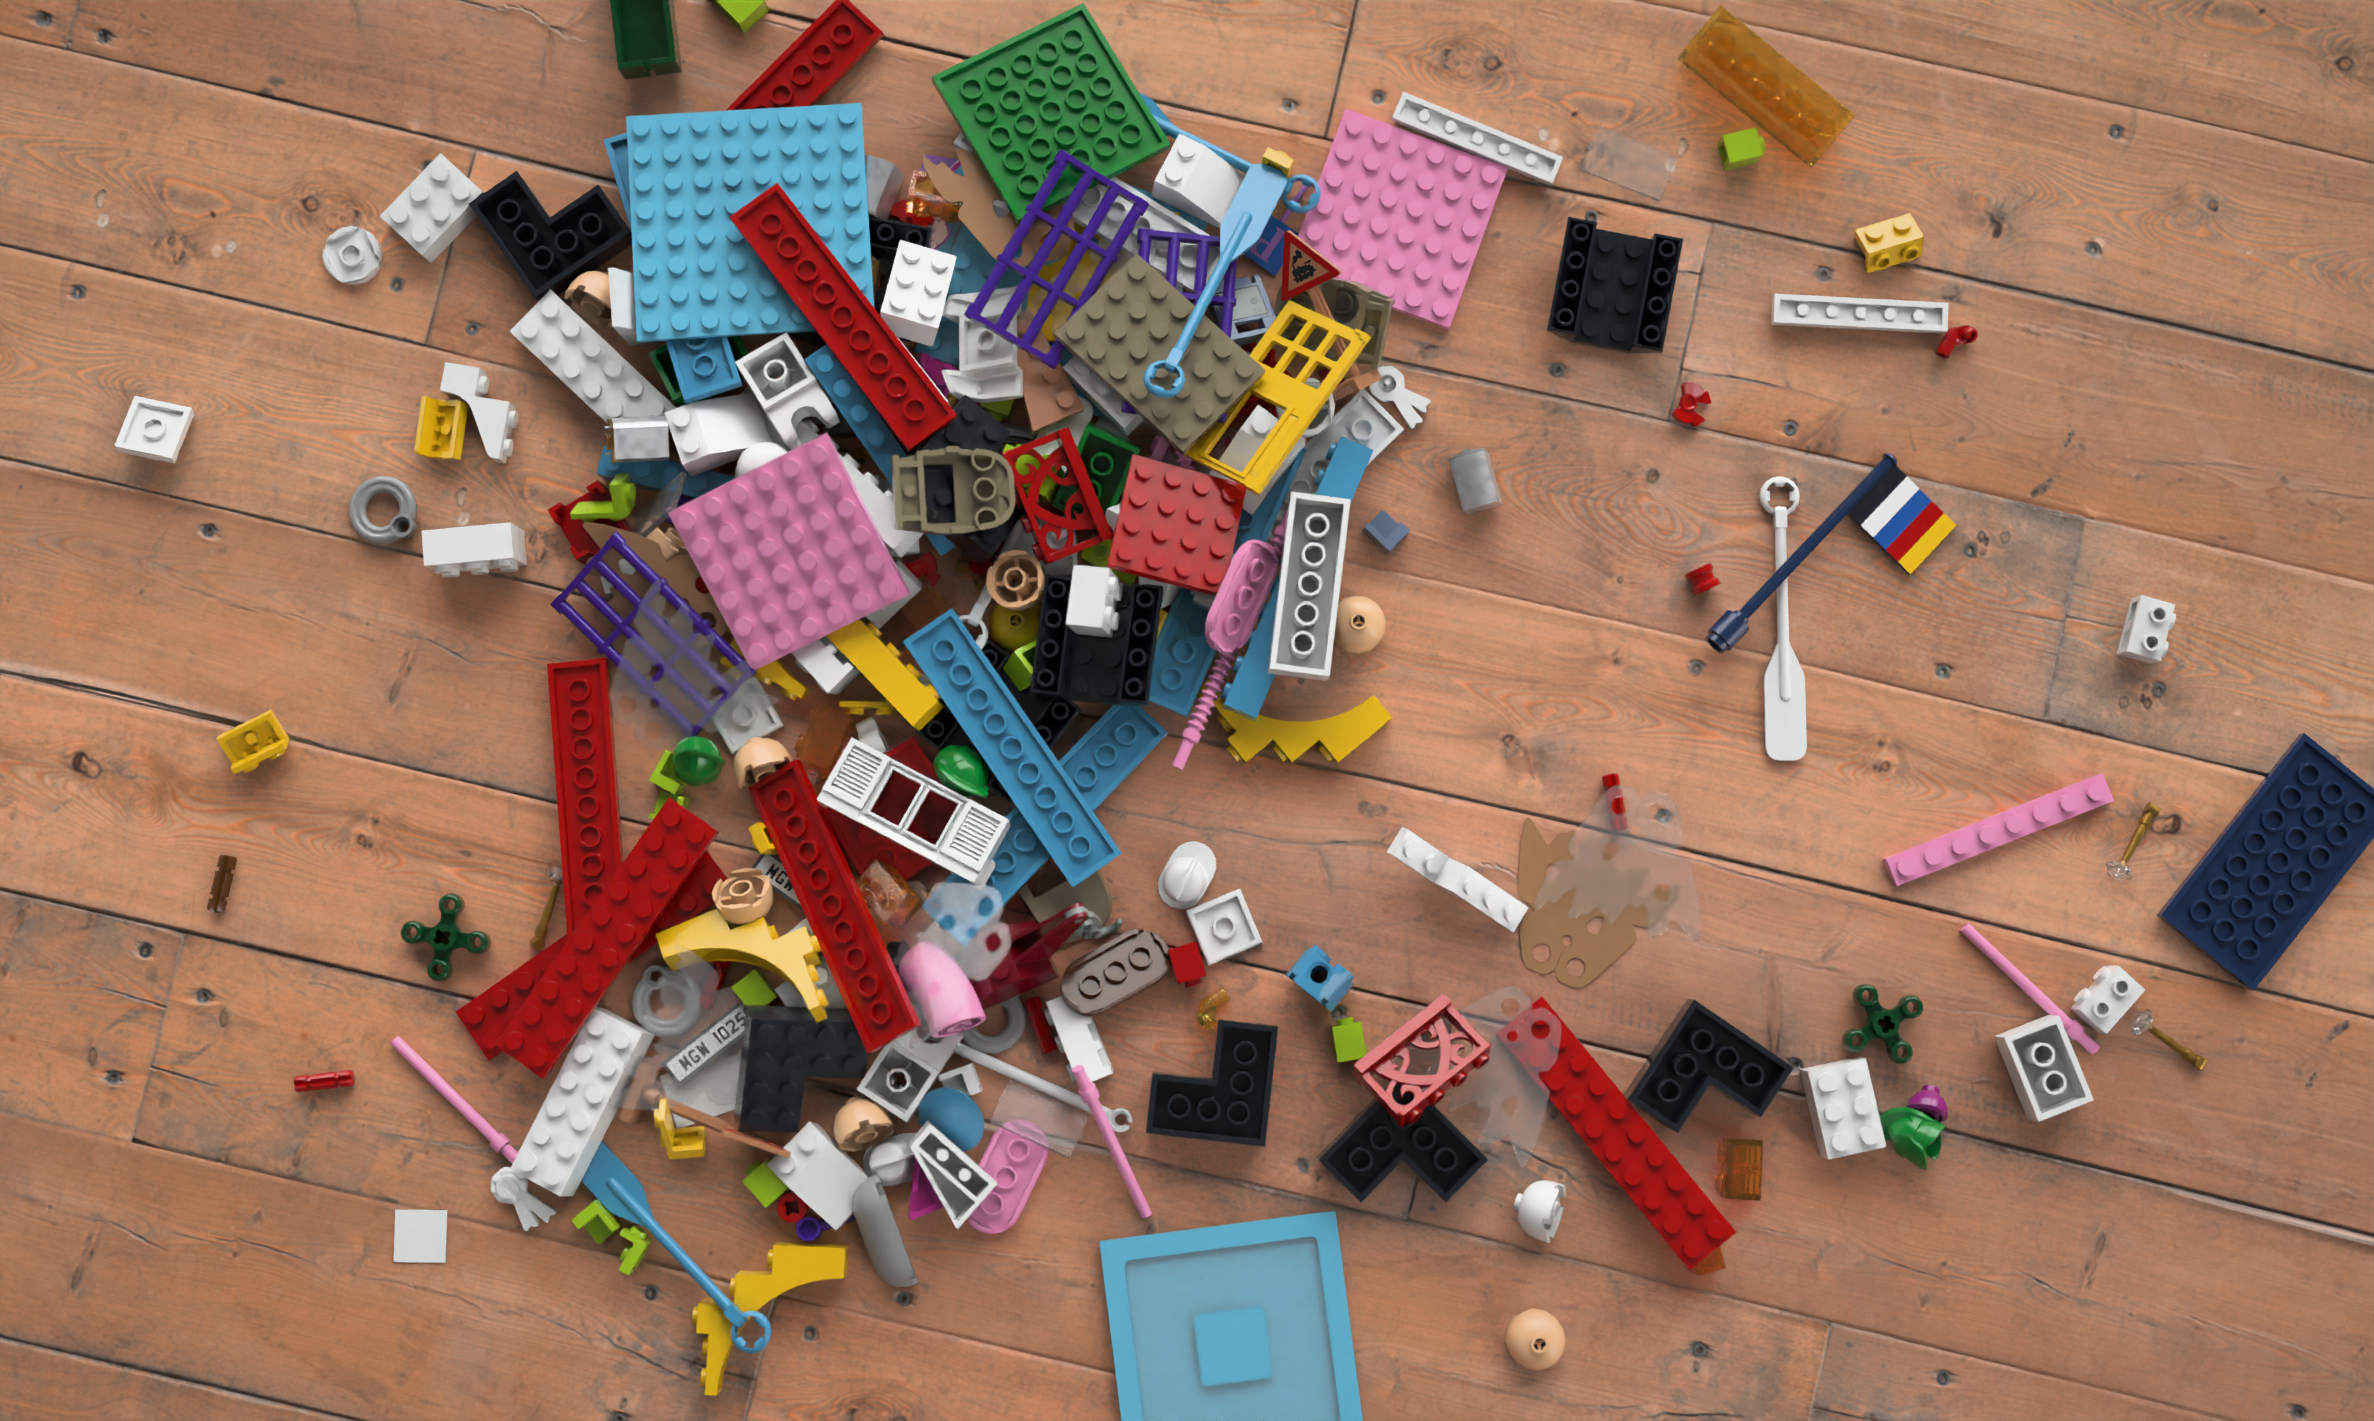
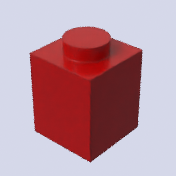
[1168,941,1207,988]

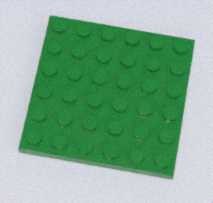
[932,3,1170,225]

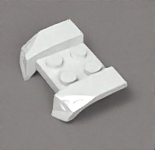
[942,286,1023,403]

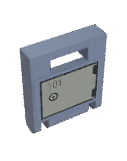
[1208,274,1276,346]

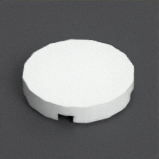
[322,226,383,285]

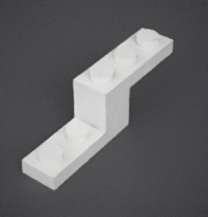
[1387,827,1529,933]

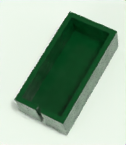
[610,0,682,80]

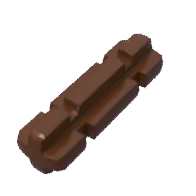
[207,855,237,913]

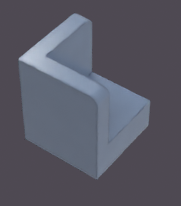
[1362,511,1410,555]

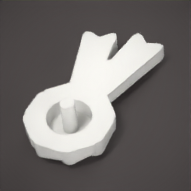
[1369,366,1431,430]
[490,1167,557,1231]

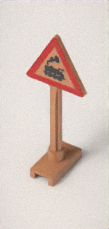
[1281,230,1382,401]
[618,1062,791,1158]

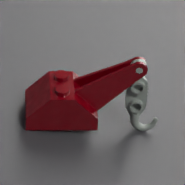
[954,902,1122,1010]

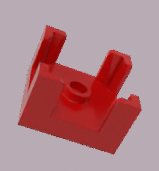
[548,480,633,564]

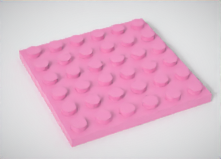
[1298,109,1508,330]
[668,433,910,670]

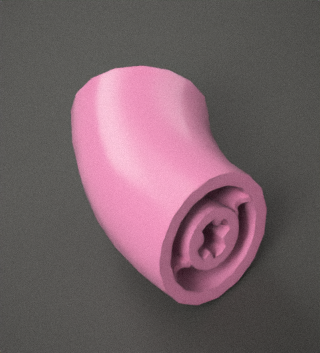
[898,942,986,1038]

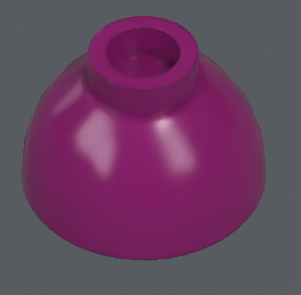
[1906,1085,1948,1123]

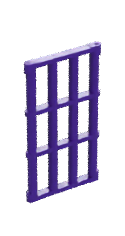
[964,149,1149,369]
[1121,228,1238,423]
[551,532,758,738]

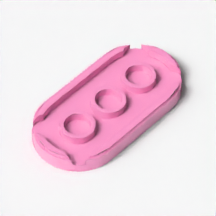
[1205,539,1278,654]
[967,1119,1049,1234]

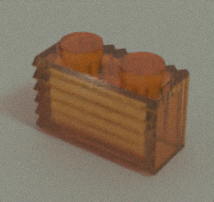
[1715,1137,1763,1201]

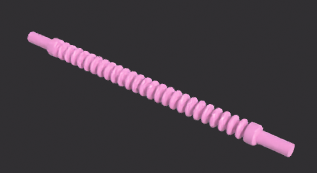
[1172,507,1288,770]

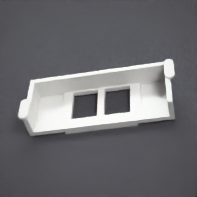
[817,737,1011,889]

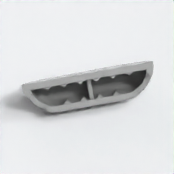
[852,1174,918,1288]

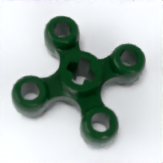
[401,893,491,982]
[1842,984,1923,1064]

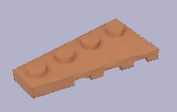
[1017,309,1084,435]

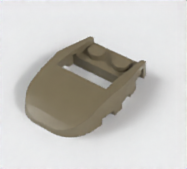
[1274,278,1395,370]
[890,446,1015,535]
[1018,869,1112,943]

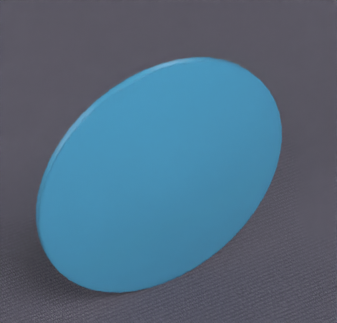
[918,1087,984,1152]

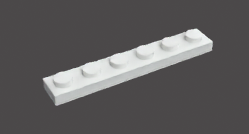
[1391,92,1563,186]
[1771,294,1949,334]

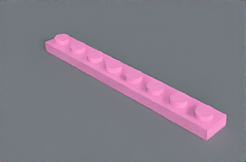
[1883,773,2114,886]

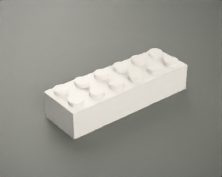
[510,289,676,430]
[1268,492,1351,681]
[510,1007,655,1197]

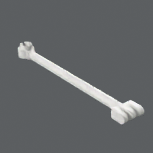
[925,1031,1132,1132]

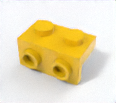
[1854,213,1924,273]
[414,396,469,460]
[217,710,290,774]

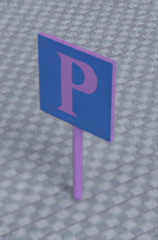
[1243,185,1308,276]

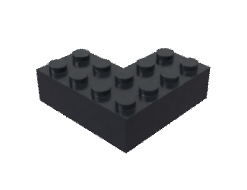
[469,171,632,302]
[888,395,1023,565]
[1624,999,1794,1133]
[734,1005,868,1132]
[1146,1019,1278,1147]
[1317,1084,1488,1202]

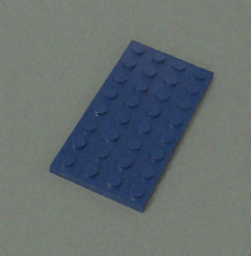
[2157,733,2374,990]

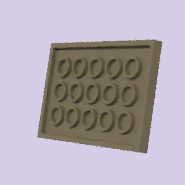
[1054,254,1265,455]

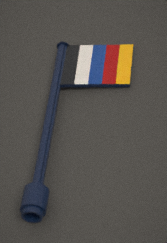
[1705,453,1956,654]

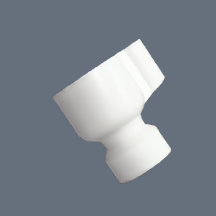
[842,716,890,754]

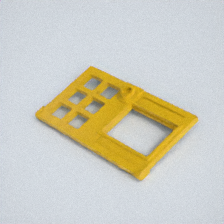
[1184,300,1371,496]

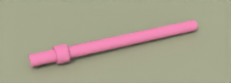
[1960,923,2100,1055]
[390,1036,518,1164]
[1072,1065,1152,1218]

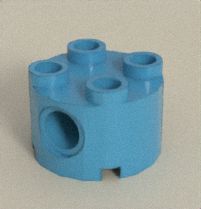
[1286,945,1354,1012]

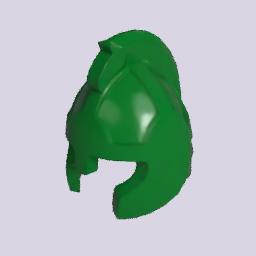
[671,736,725,787]
[934,743,989,798]
[1880,1107,1946,1170]

